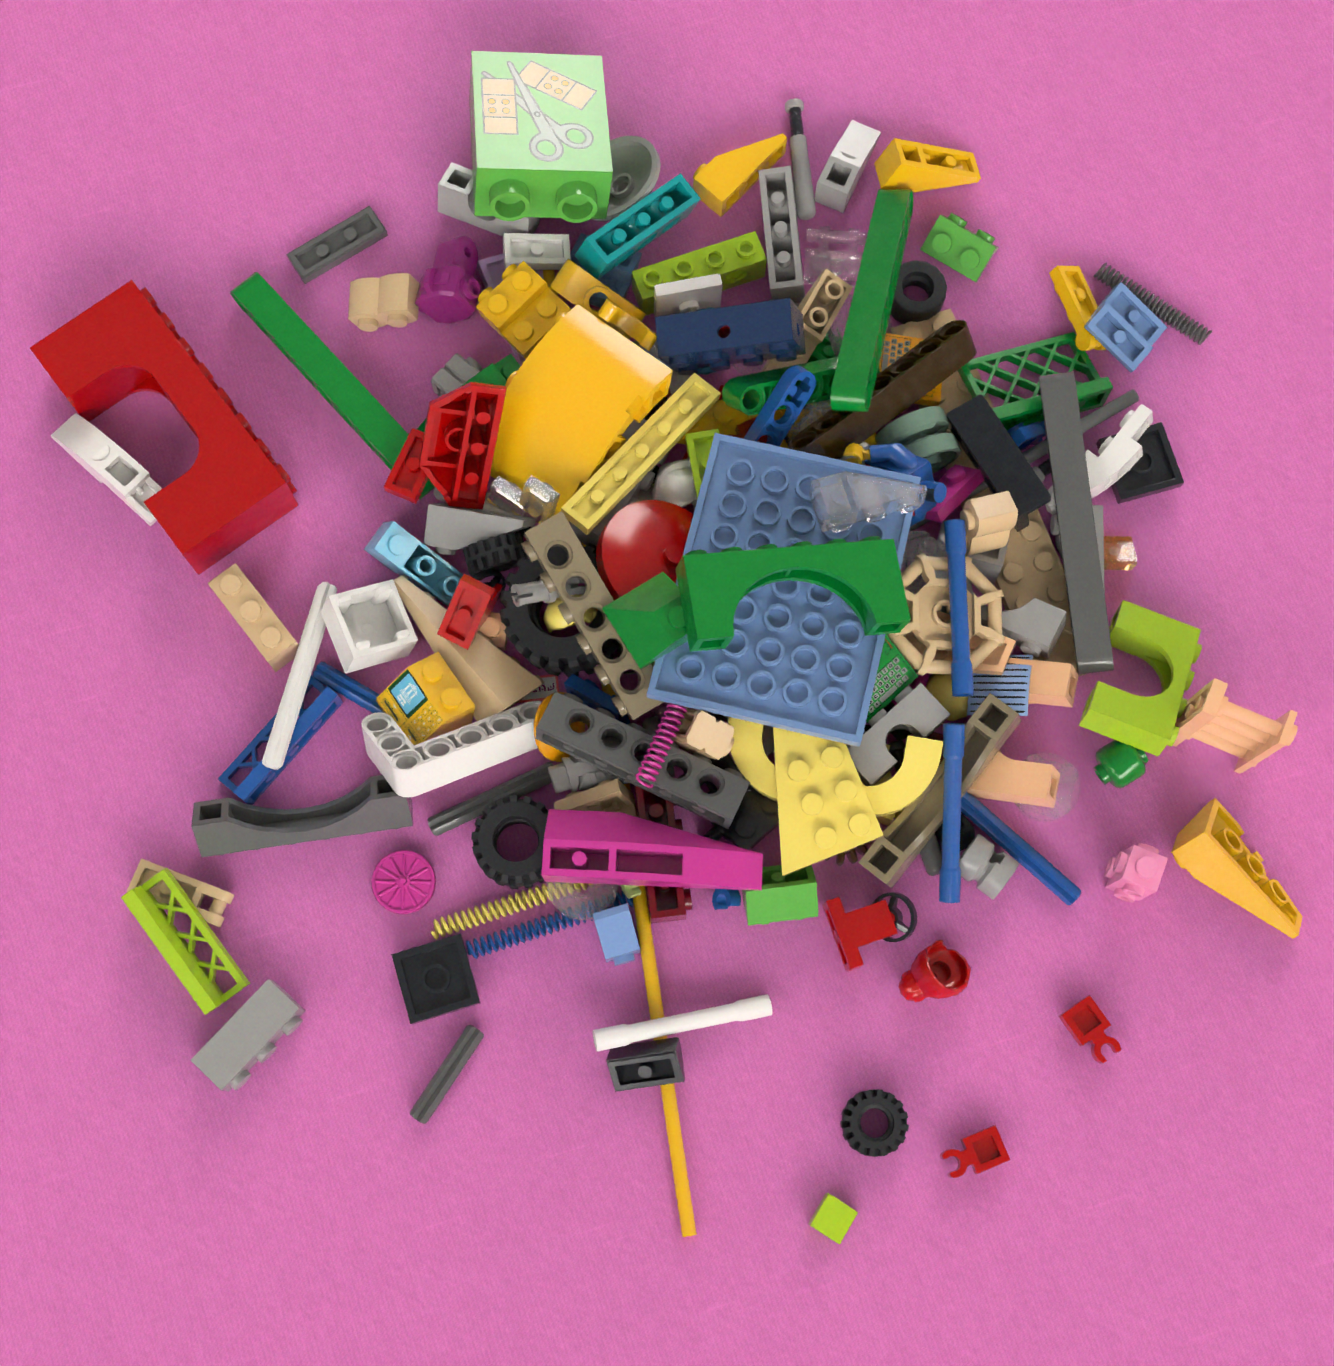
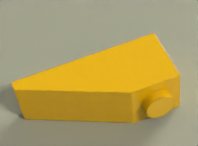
[693,133,787,217]
[874,138,981,193]

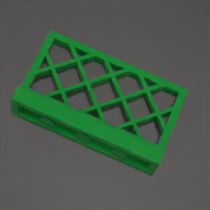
[957,332,1113,431]

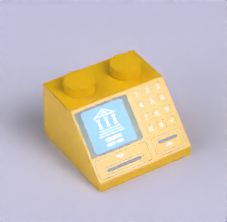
[376,652,475,745]

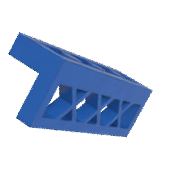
[218,675,343,805]

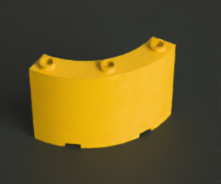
[490,304,673,522]

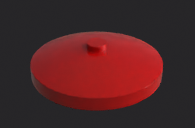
[596,500,693,601]

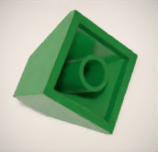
[602,572,688,670]

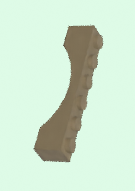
[858,693,1021,888]

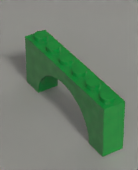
[675,536,911,652]

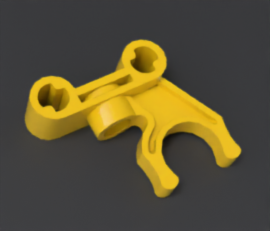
[549,259,657,351]

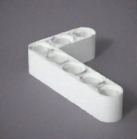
[361,701,541,797]

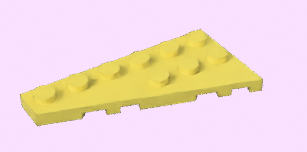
[773,727,883,876]

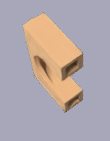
[967,658,1079,808]

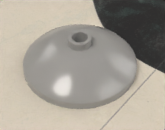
[592,136,661,221]

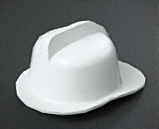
[637,458,697,507]

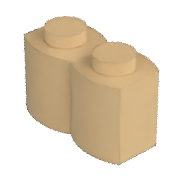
[348,273,420,332]
[960,491,1018,556]

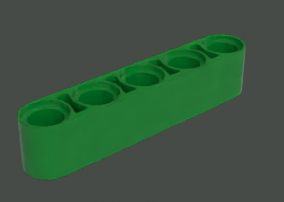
[722,357,880,415]

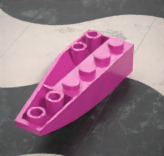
[541,809,763,891]

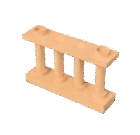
[1173,678,1298,774]

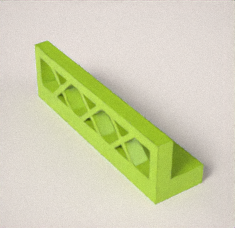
[121,868,250,1015]

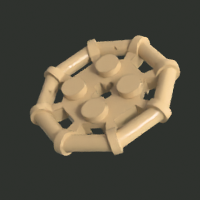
[886,553,1005,676]

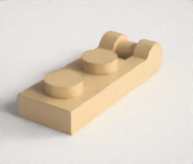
[127,858,235,928]

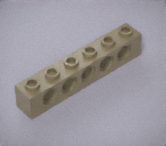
[521,511,663,720]

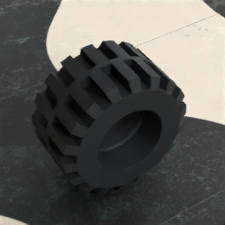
[471,795,548,889]

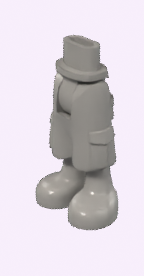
[548,716,675,793]

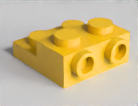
[476,261,571,359]

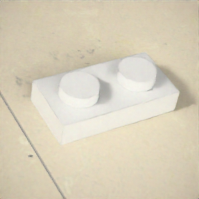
[503,233,571,270]

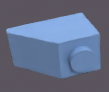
[593,903,640,966]

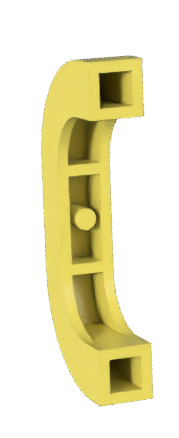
[728,717,943,817]

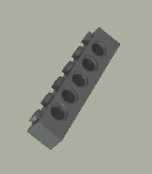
[535,691,750,829]

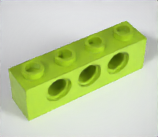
[632,231,767,316]

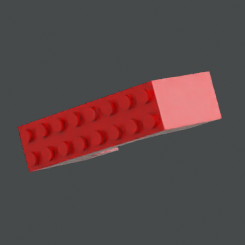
[30,280,298,575]

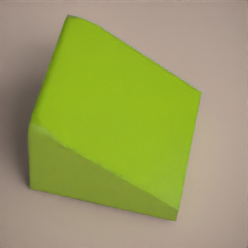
[808,1192,858,1245]

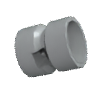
[959,833,1019,900]

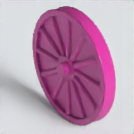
[371,850,436,914]

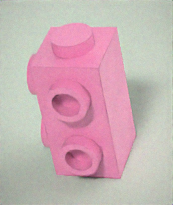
[1104,843,1168,903]

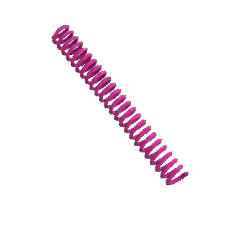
[635,703,688,788]

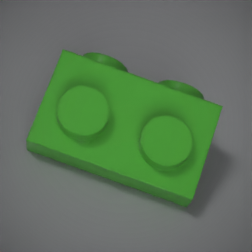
[920,213,999,282]

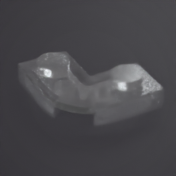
[487,475,560,523]

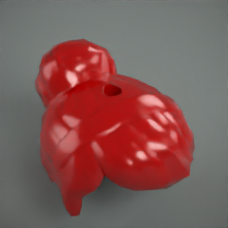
[898,940,972,1002]

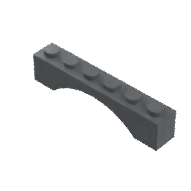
[191,775,413,857]

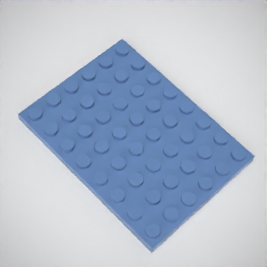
[647,433,921,747]

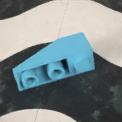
[364,521,463,606]

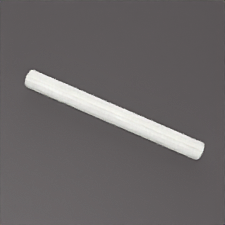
[262,582,337,770]

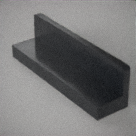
[946,394,1051,532]

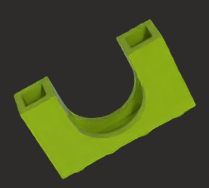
[1079,600,1202,756]

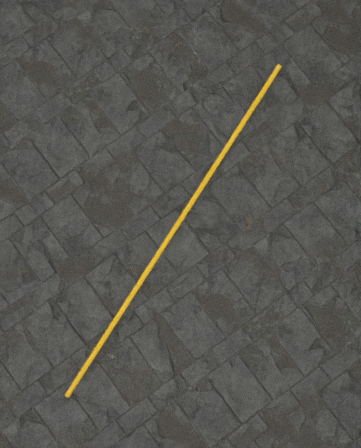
[542,270,697,1237]

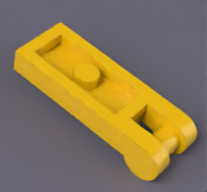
[1049,265,1107,351]

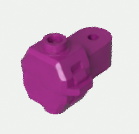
[415,236,482,324]

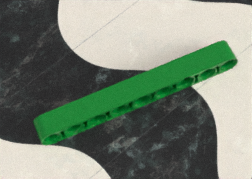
[831,189,913,412]
[230,272,435,500]

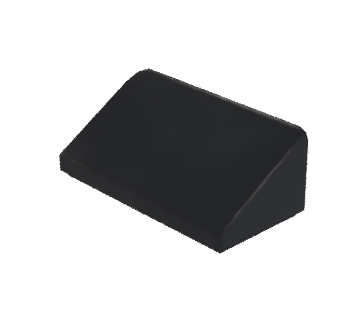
[606,1037,685,1092]

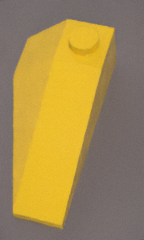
[1171,798,1303,939]

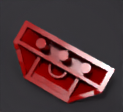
[419,382,507,510]

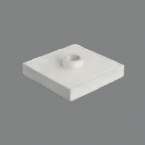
[654,274,722,317]

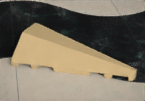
[393,575,545,721]

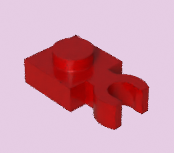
[1058,995,1121,1064]
[940,1125,1011,1178]

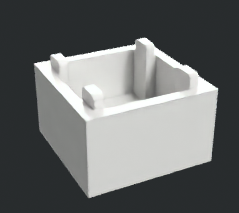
[321,579,418,674]

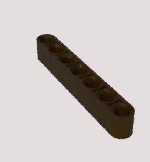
[788,320,977,460]

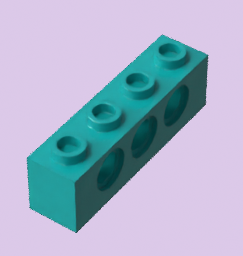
[574,173,701,279]

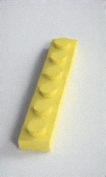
[561,372,720,535]

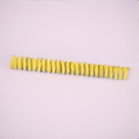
[431,882,601,940]

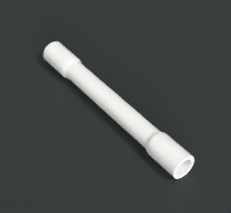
[593,994,772,1052]

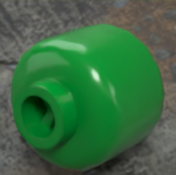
[1093,740,1148,789]

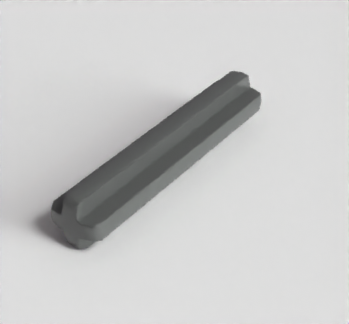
[410,1025,484,1124]

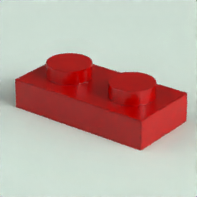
[384,428,429,504]

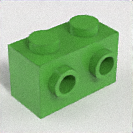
[742,865,819,926]

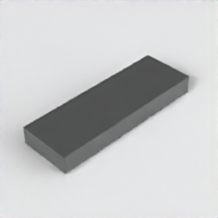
[286,206,388,284]

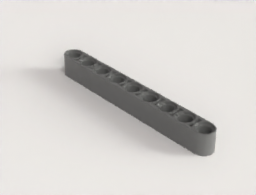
[1039,371,1114,675]

